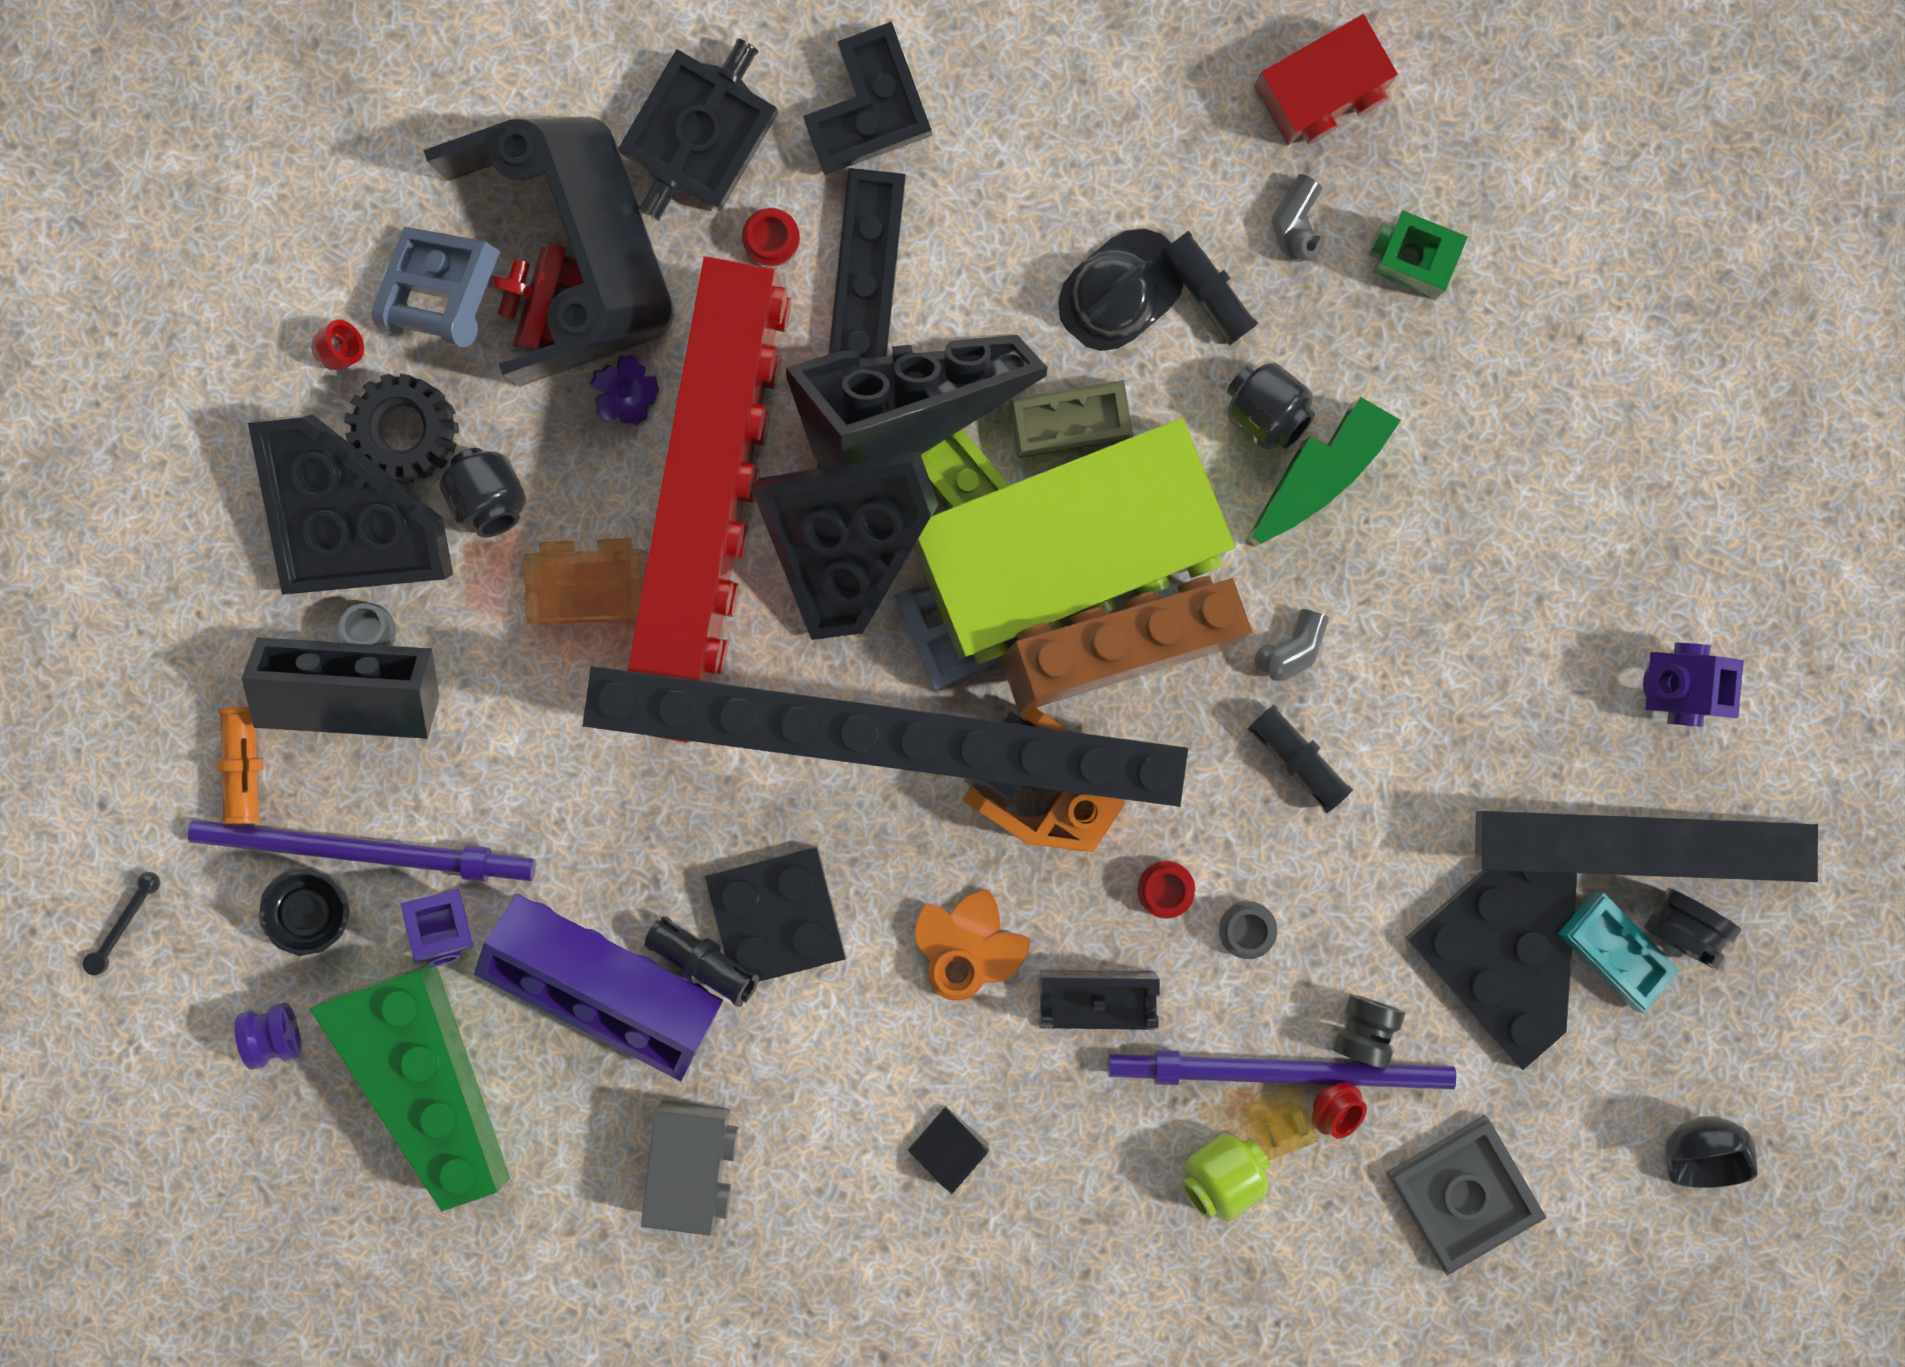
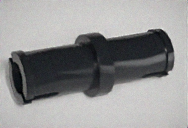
[1160,231,1259,346]
[1247,704,1354,814]
[644,916,759,1007]

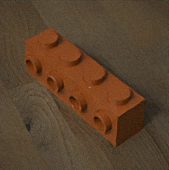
[1000,576,1253,713]

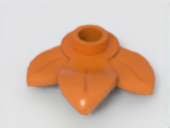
[915,889,1030,1001]

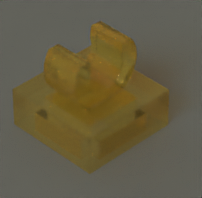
[1242,1084,1319,1161]

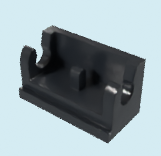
[1039,970,1160,1030]

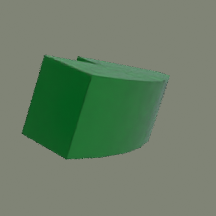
[1245,397,1401,546]

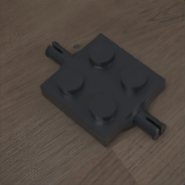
[618,38,779,222]

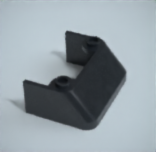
[423,116,674,387]

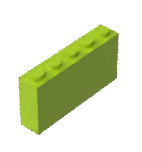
[913,418,1236,665]

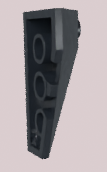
[786,335,1048,467]

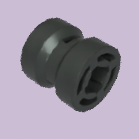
[1332,994,1406,1069]

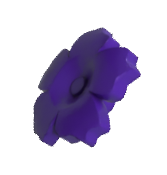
[590,355,659,425]

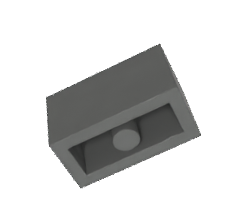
[641,1100,739,1236]

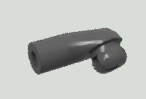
[1272,174,1323,262]
[1255,609,1329,681]

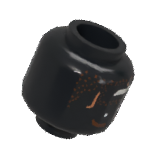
[1227,362,1315,449]
[439,448,526,538]

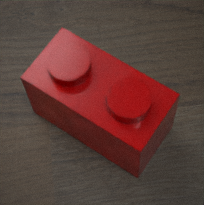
[1254,13,1398,145]

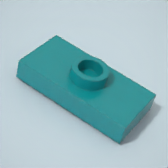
[1558,891,1680,1014]

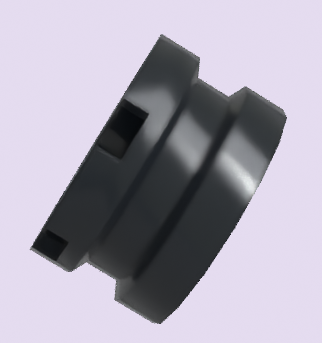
[1644,888,1742,970]

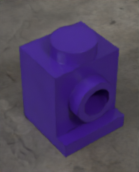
[400,889,473,967]

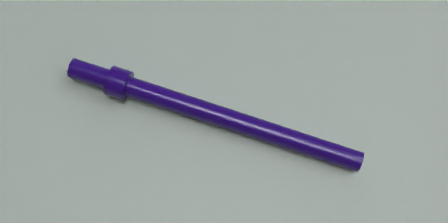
[188,820,536,882]
[1108,1050,1457,1090]

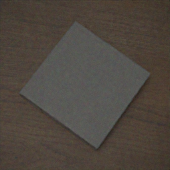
[1386,1115,1547,1276]

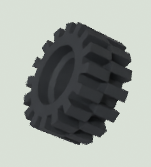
[345,373,459,482]

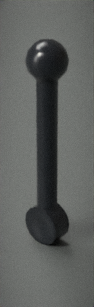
[83,872,161,975]

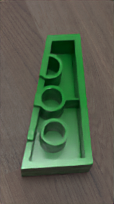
[309,965,510,1212]

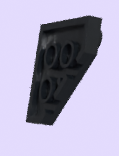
[248,414,453,595]
[751,451,939,640]
[1405,870,1577,1070]

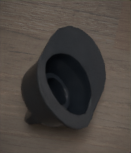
[1058,228,1184,351]

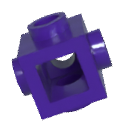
[1643,642,1744,727]

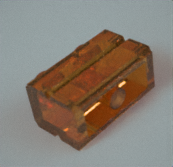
[523,538,648,625]

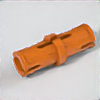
[215,707,264,824]

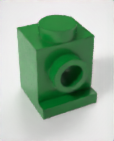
[1368,210,1468,300]

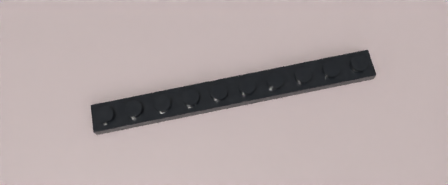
[582,666,1189,807]

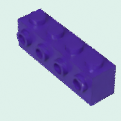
[474,893,723,1081]

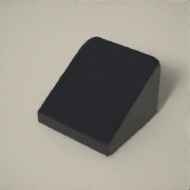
[908,1105,989,1194]

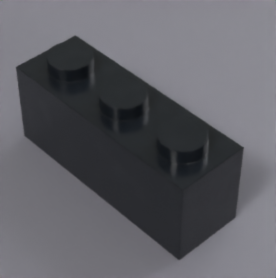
[241,637,439,739]

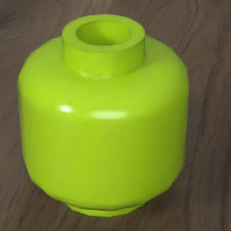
[1181,1133,1270,1222]

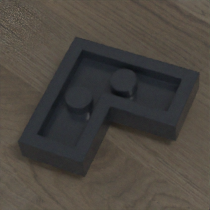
[803,21,932,176]

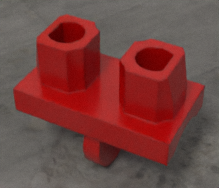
[488,242,584,351]

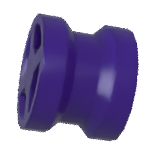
[234,1002,302,1070]

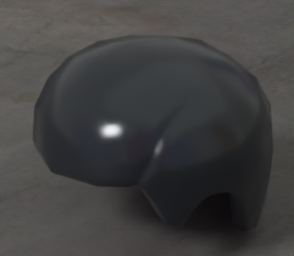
[259,867,350,956]
[1665,1116,1758,1188]

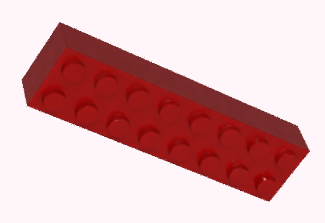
[627,256,791,743]

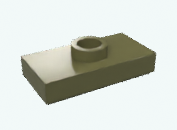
[1009,380,1134,458]

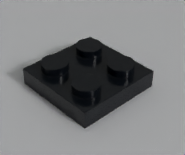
[705,846,847,982]

